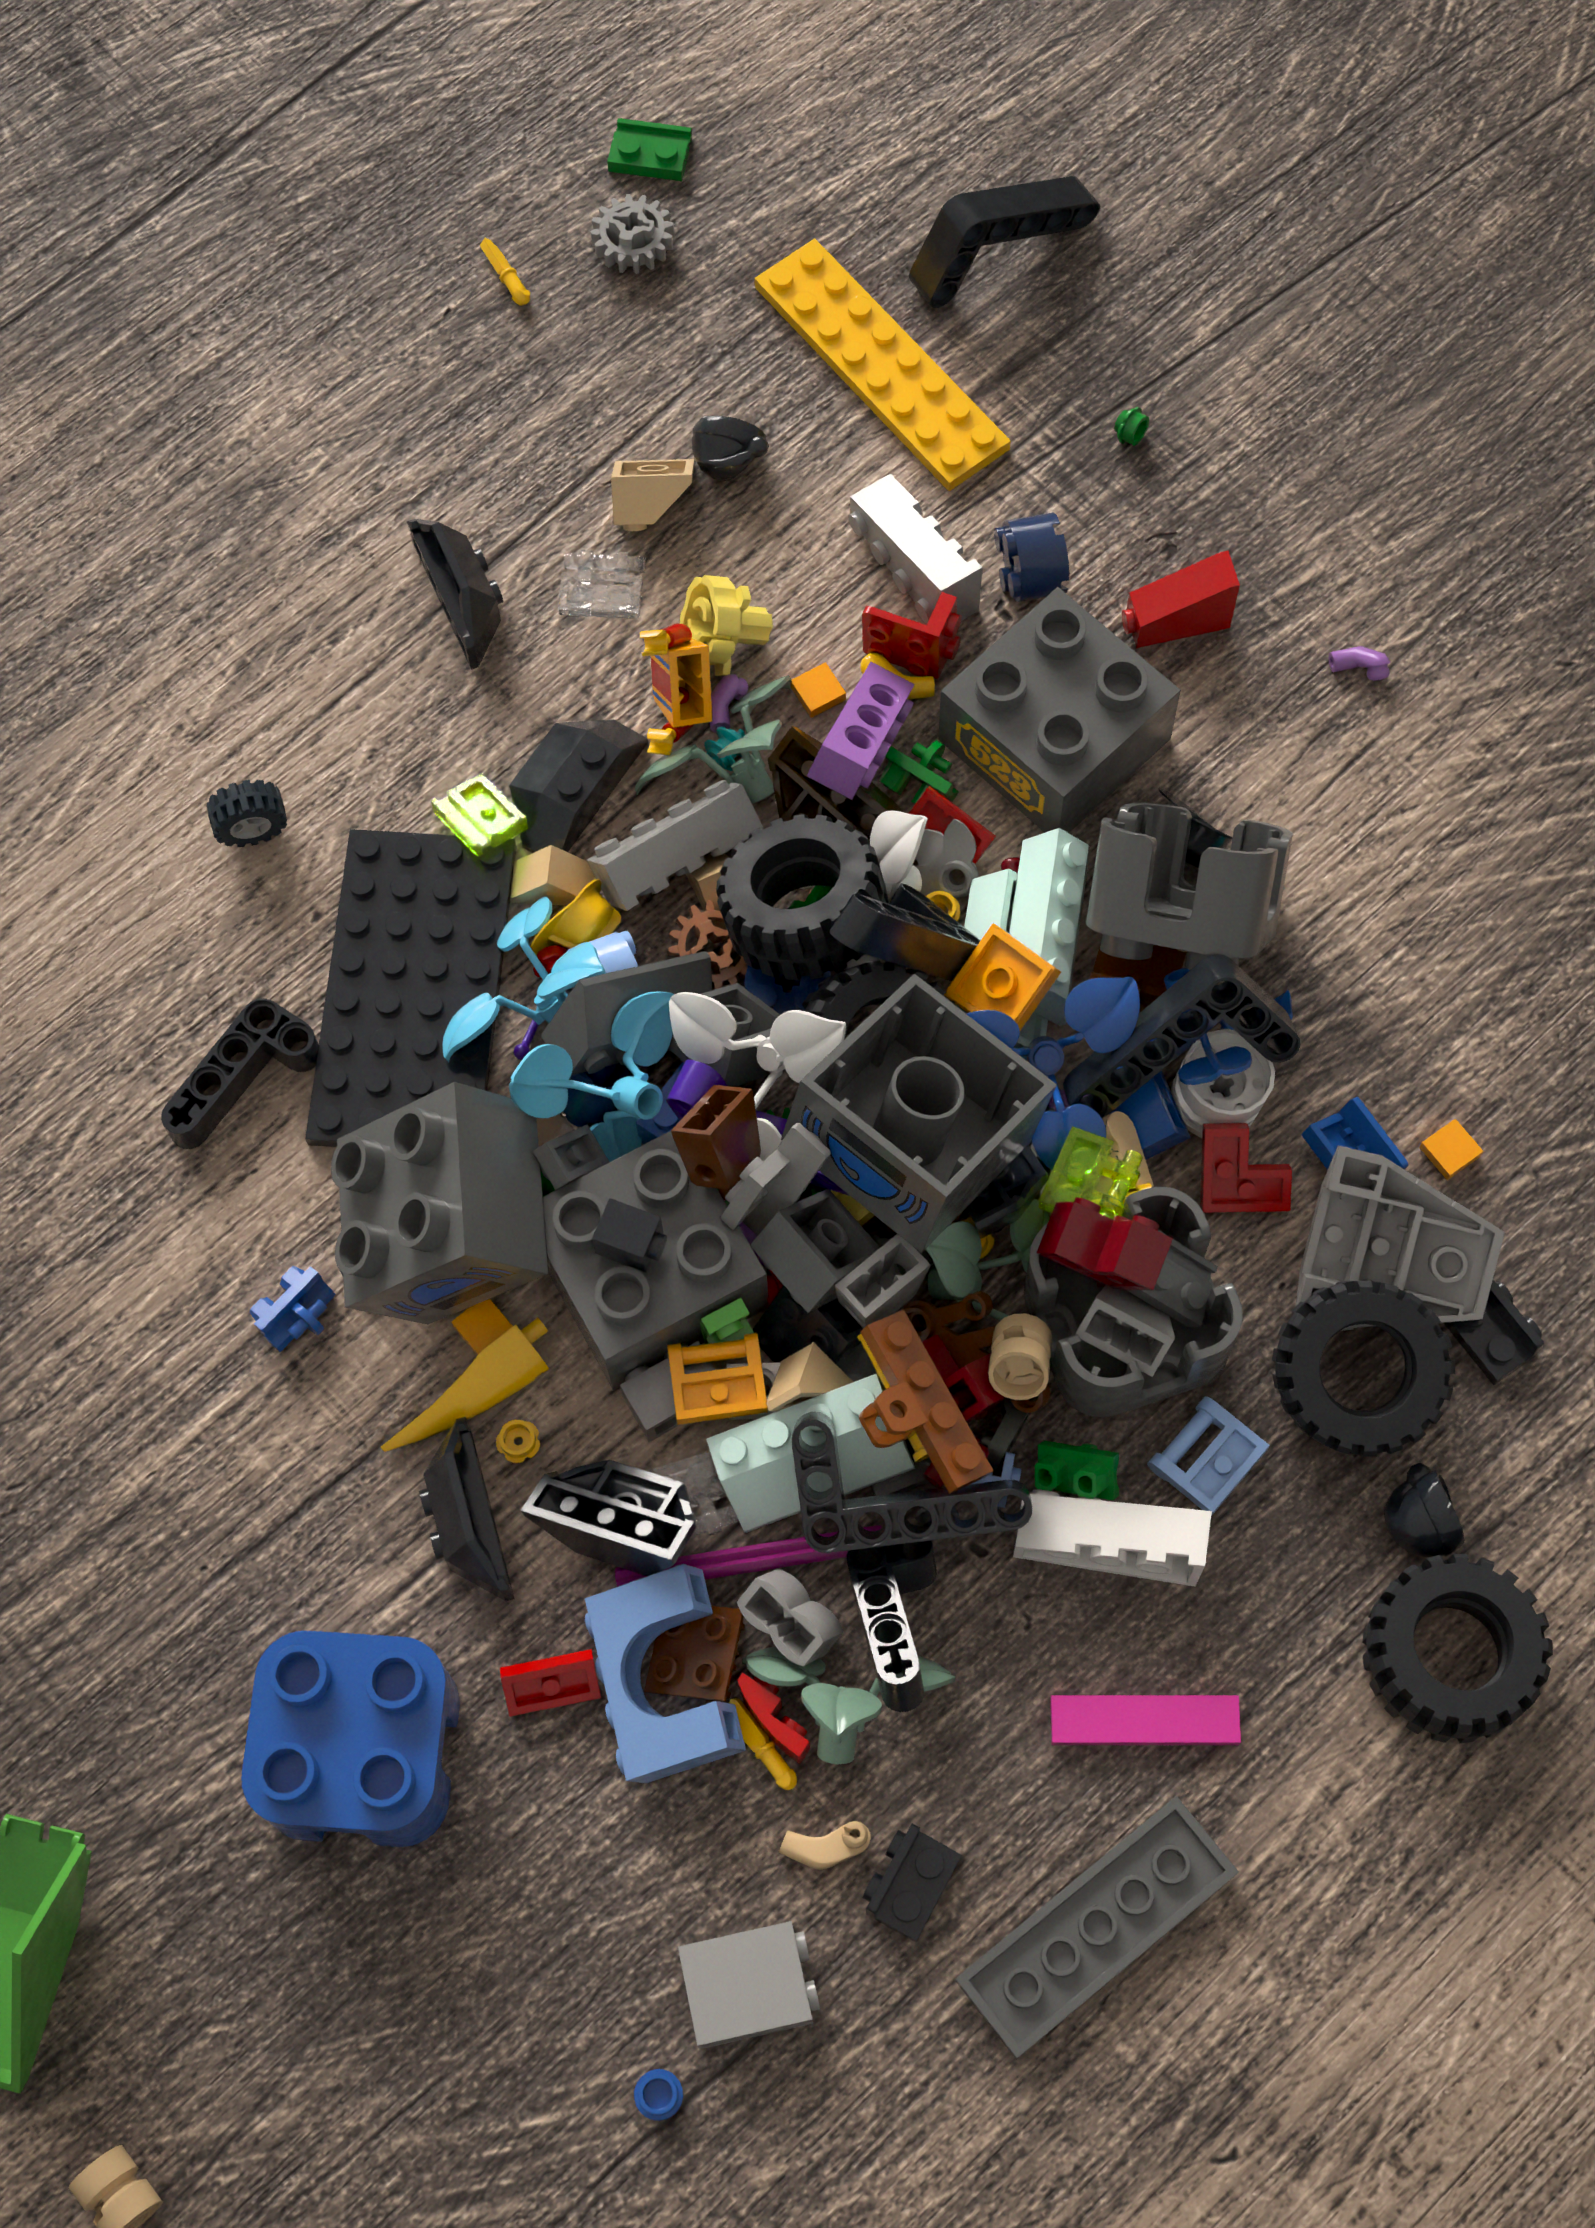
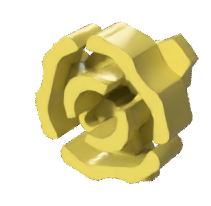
[680,575,773,676]

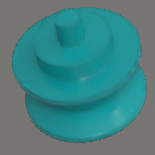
[704,727,746,771]

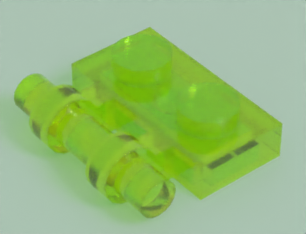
[1038,1126,1143,1219]

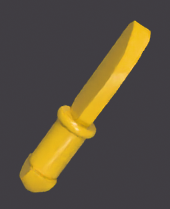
[480,238,530,306]
[729,1698,797,1790]

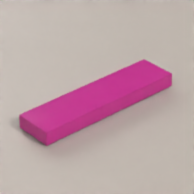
[1050,1695,1241,1745]

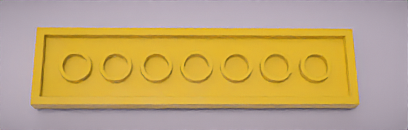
[754,238,1011,491]

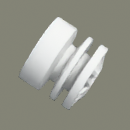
[1171,1029,1275,1138]

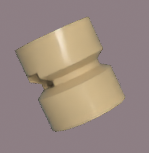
[988,1313,1052,1400]
[68,2145,163,2228]

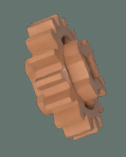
[667,900,747,990]

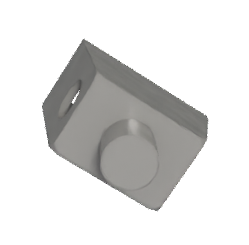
[834,1234,930,1329]
[1075,1285,1175,1377]

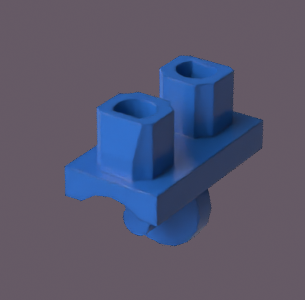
[250,1266,336,1352]

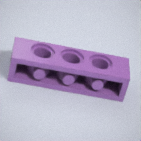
[807,662,915,800]

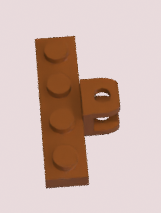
[859,1310,993,1494]

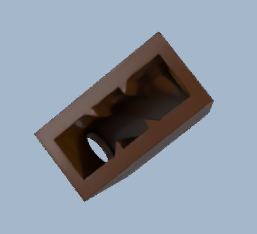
[671,1085,761,1200]

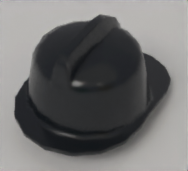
[1158,787,1233,868]

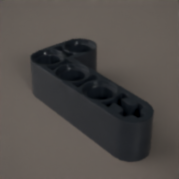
[161,998,319,1149]
[847,1540,937,1712]

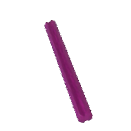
[615,1525,883,1587]

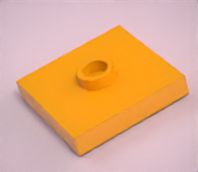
[944,923,1061,1031]

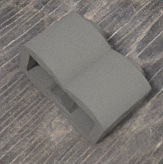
[737,1569,844,1666]

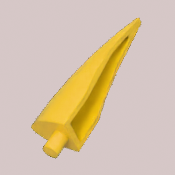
[381,1317,549,1452]

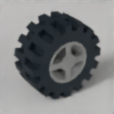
[207,780,287,847]

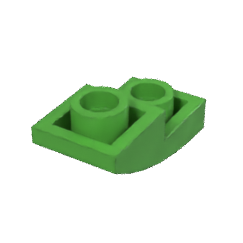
[700,1298,754,1344]

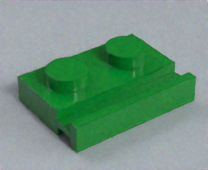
[607,118,692,181]

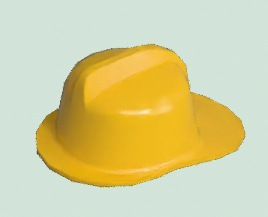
[530,879,622,955]

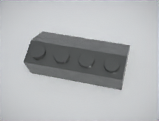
[541,951,712,1075]

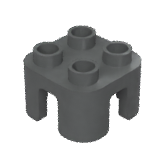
[1086,803,1293,970]
[1024,1187,1243,1417]

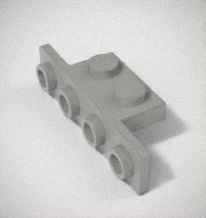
[720,1122,831,1236]

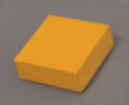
[791,662,846,718]
[1419,1119,1484,1181]
[451,1299,513,1356]

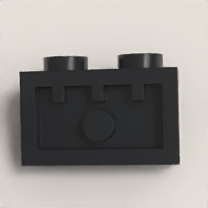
[1443,1280,1544,1385]
[862,1823,962,1943]

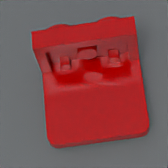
[862,592,962,679]

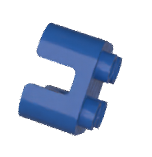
[241,1631,460,1847]

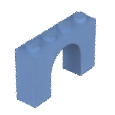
[585,1564,746,1783]

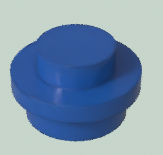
[634,2069,683,2121]

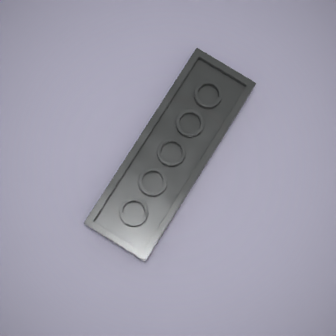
[955,1796,1239,2060]

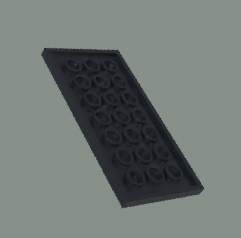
[305,829,517,1147]

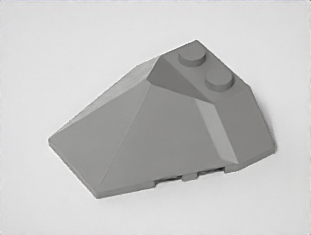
[1296,1145,1505,1331]

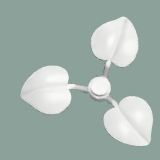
[799,811,928,970]
[669,992,846,1161]

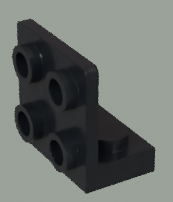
[752,1285,863,1364]

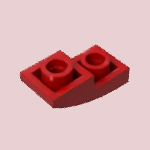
[737,1672,810,1764]

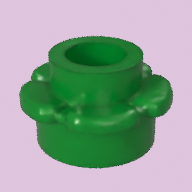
[1114,407,1149,446]

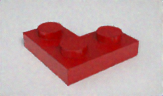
[1200,1123,1292,1213]

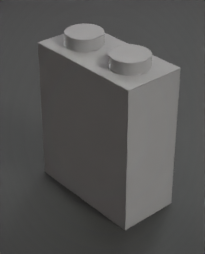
[678,1921,820,2049]

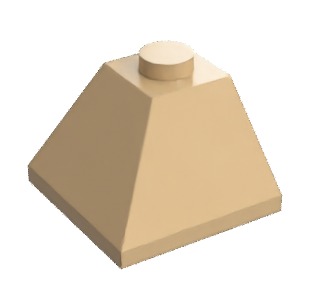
[611,459,694,531]

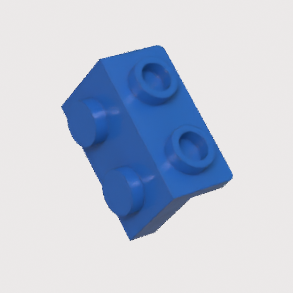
[1301,1097,1408,1170]

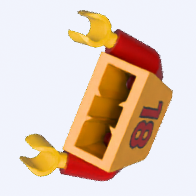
[640,623,713,755]

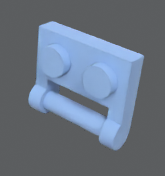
[1147,1396,1270,1516]

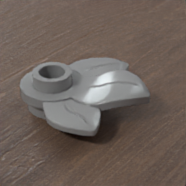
[915,819,979,898]

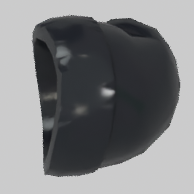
[691,416,769,482]
[1384,1463,1465,1557]

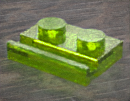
[431,773,528,857]

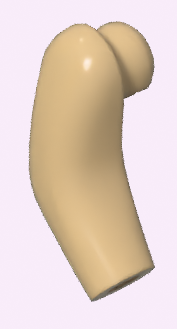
[779,1821,871,1870]

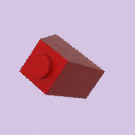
[1122,551,1240,648]

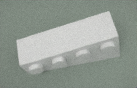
[1013,1489,1212,1587]

